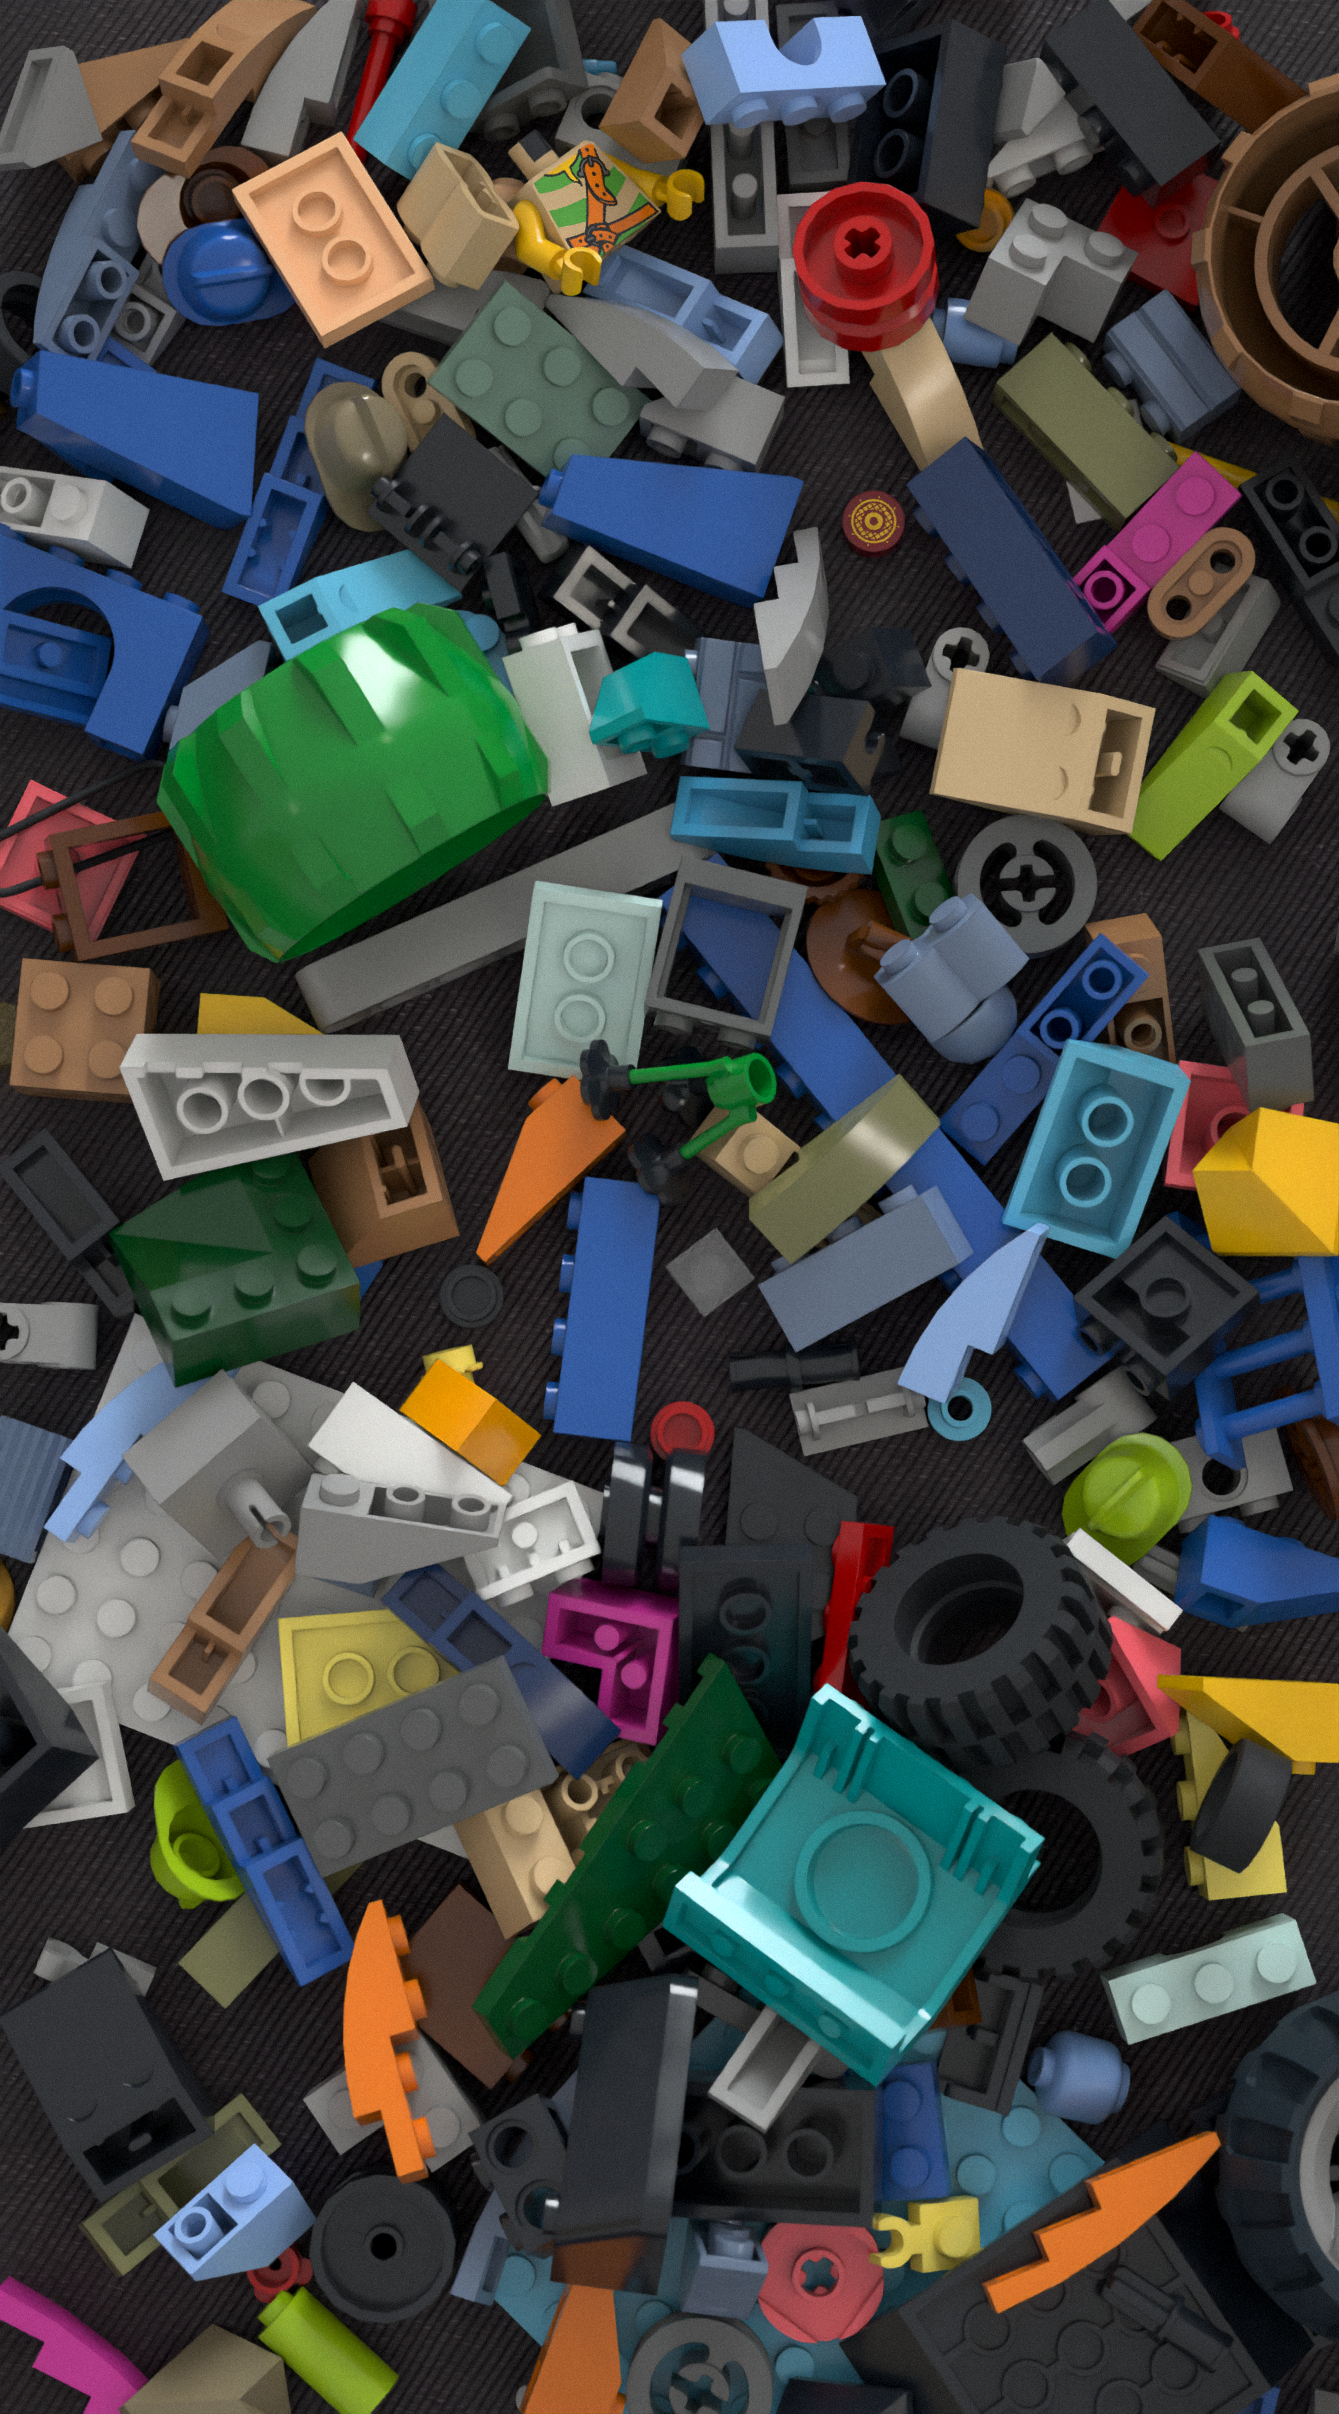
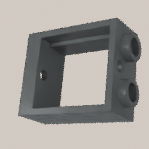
[644,855,808,1051]

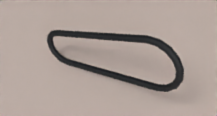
[0,759,173,898]

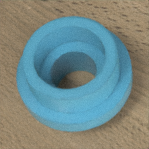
[927,1377,992,1441]

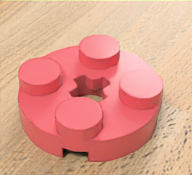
[757,2222,884,2343]

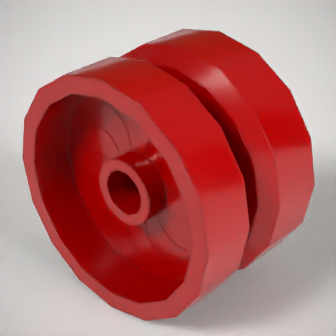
[792,182,939,352]

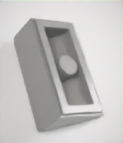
[993,58,1066,144]
[1155,562,1281,699]

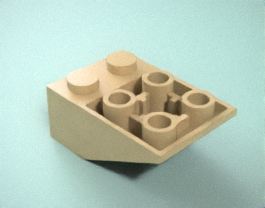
[929,668,1156,835]
[453,1739,652,1940]

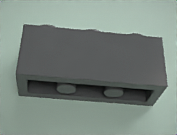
[1197,937,1314,1113]

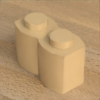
[397,142,519,290]

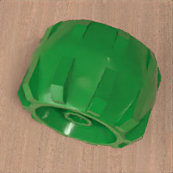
[156,602,551,963]

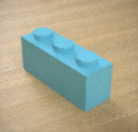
[353,0,531,180]

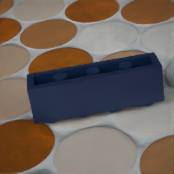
[906,437,1119,687]

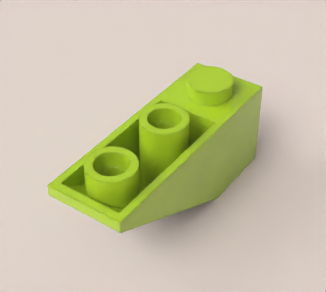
[1126,671,1299,861]

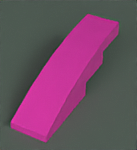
[0,2276,149,2414]

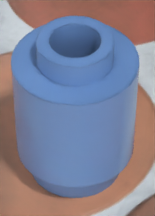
[930,297,1018,369]

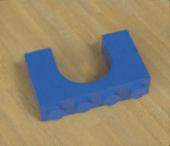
[0,523,210,763]

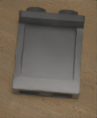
[428,0,589,141]

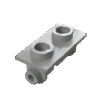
[789,1367,929,1456]

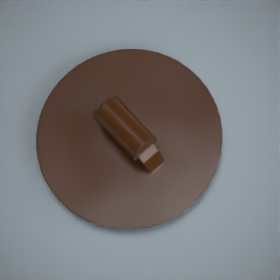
[805,889,914,1025]

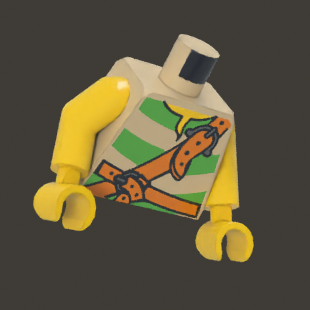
[507,129,704,296]

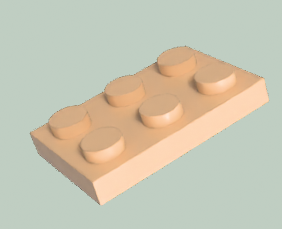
[232,131,435,349]

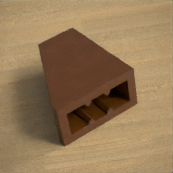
[1132,0,1309,134]

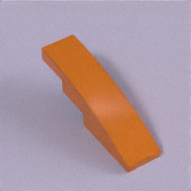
[982,2131,1221,2314]

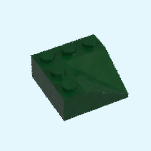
[109,1151,360,1388]

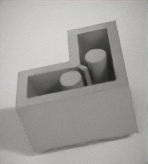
[963,198,1139,346]
[303,2025,489,2172]

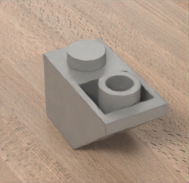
[639,376,785,473]

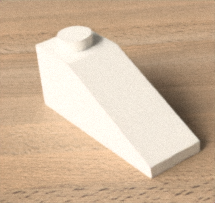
[307,1382,515,1507]

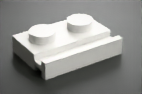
[1062,1528,1183,1636]

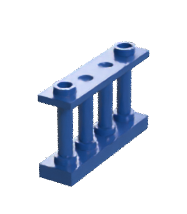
[1166,1211,1339,1470]

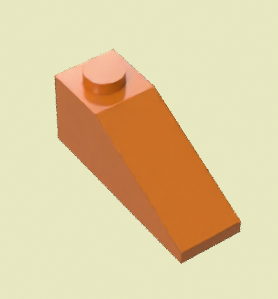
[476,1075,626,1267]
[519,2284,626,2414]

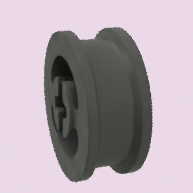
[952,814,1097,961]
[626,2309,773,2414]

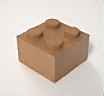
[10,958,161,1104]

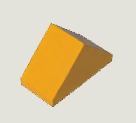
[399,1358,541,1487]

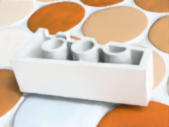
[119,1034,419,1181]

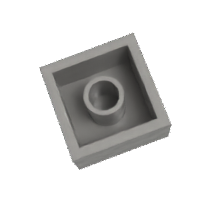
[122,1369,317,1561]

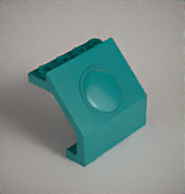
[662,1683,1045,2087]

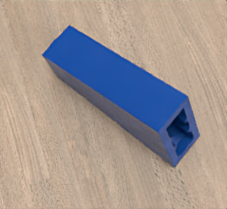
[10,350,259,530]
[537,454,804,610]

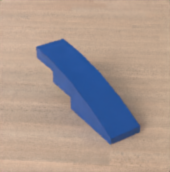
[221,358,379,606]
[173,1715,354,1987]

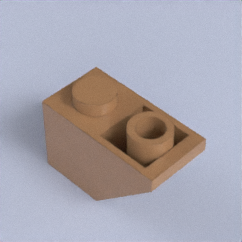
[598,18,704,164]

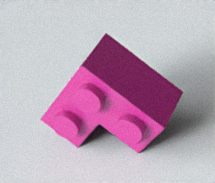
[541,1578,678,1746]

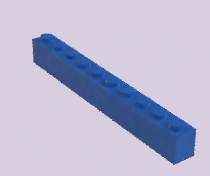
[658,853,1115,1403]

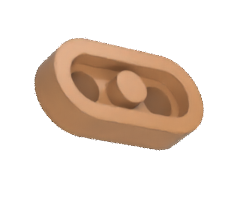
[1147,527,1255,641]

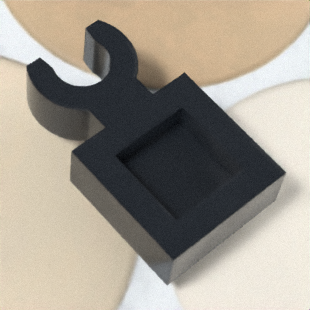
[481,552,541,655]

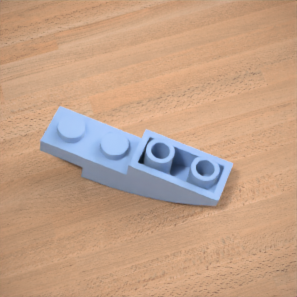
[44,1362,241,1543]

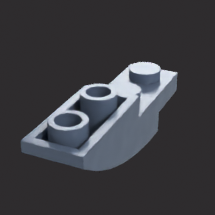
[33,130,168,361]

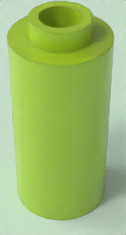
[257,2286,399,2414]

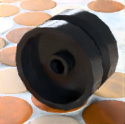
[599,1441,706,1592]
[309,2160,461,2324]

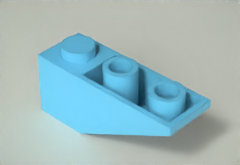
[258,549,462,663]

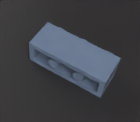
[758,1185,974,1352]

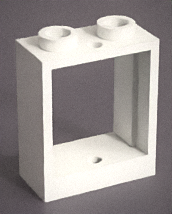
[502,623,647,807]

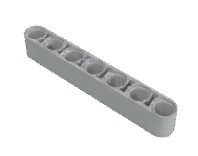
[295,803,718,1034]

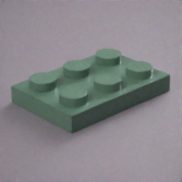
[425,280,652,479]

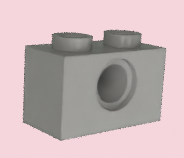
[1170,1428,1293,1534]

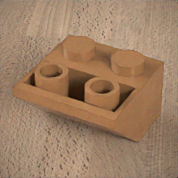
[308,1098,460,1269]

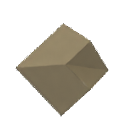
[118,2324,291,2414]

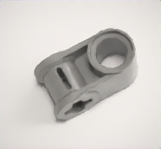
[899,627,990,750]
[1219,719,1330,844]
[0,1302,99,1370]

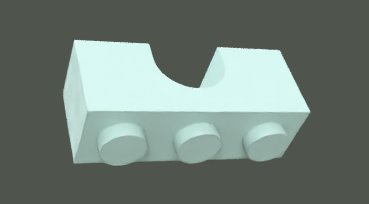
[1099,1913,1317,2045]

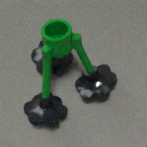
[580,1039,777,1208]

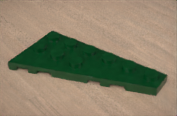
[471,1652,782,2060]

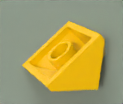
[1192,1107,1339,1256]

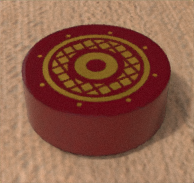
[841,491,905,558]

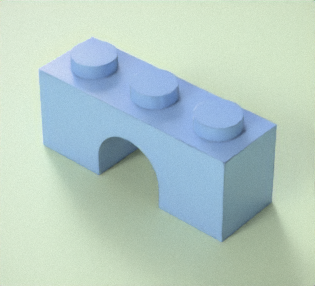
[681,16,886,129]

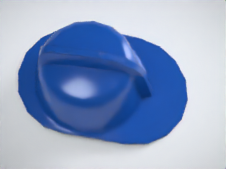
[162,218,296,326]

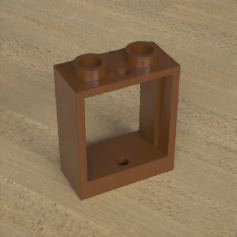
[36,811,229,963]

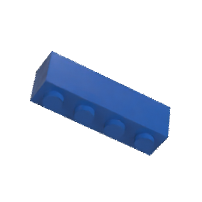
[543,1176,661,1443]

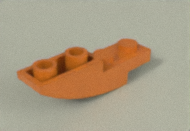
[343,1900,436,2185]

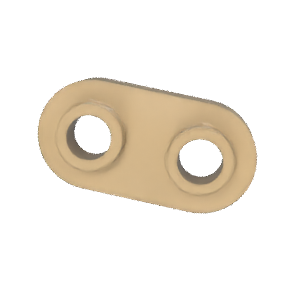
[382,352,476,453]

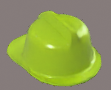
[1062,1432,1193,1566]
[150,1759,246,1909]

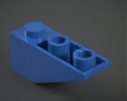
[1174,1514,1339,1628]

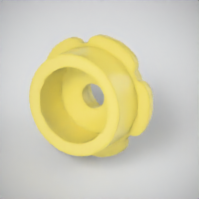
[421,1344,483,1383]

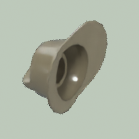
[304,381,408,532]

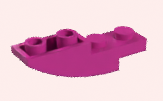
[1073,451,1243,635]

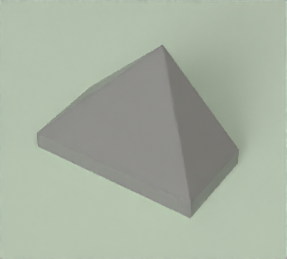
[0,46,102,172]

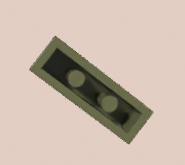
[991,332,1180,535]

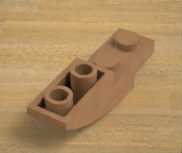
[130,0,317,179]

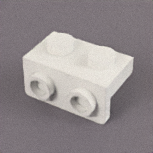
[463,1480,603,1610]

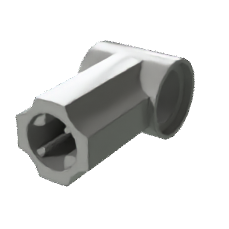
[1021,1365,1158,1485]

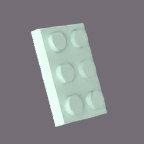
[508,880,663,1080]

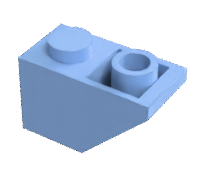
[153,2143,316,2281]

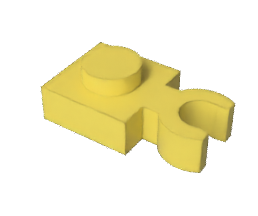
[868,2195,981,2273]

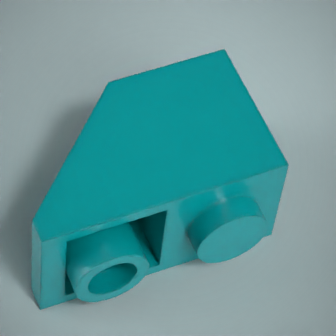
[589,652,710,758]

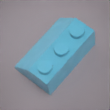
[1001,1039,1191,1259]

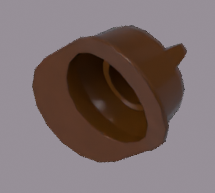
[136,145,270,266]

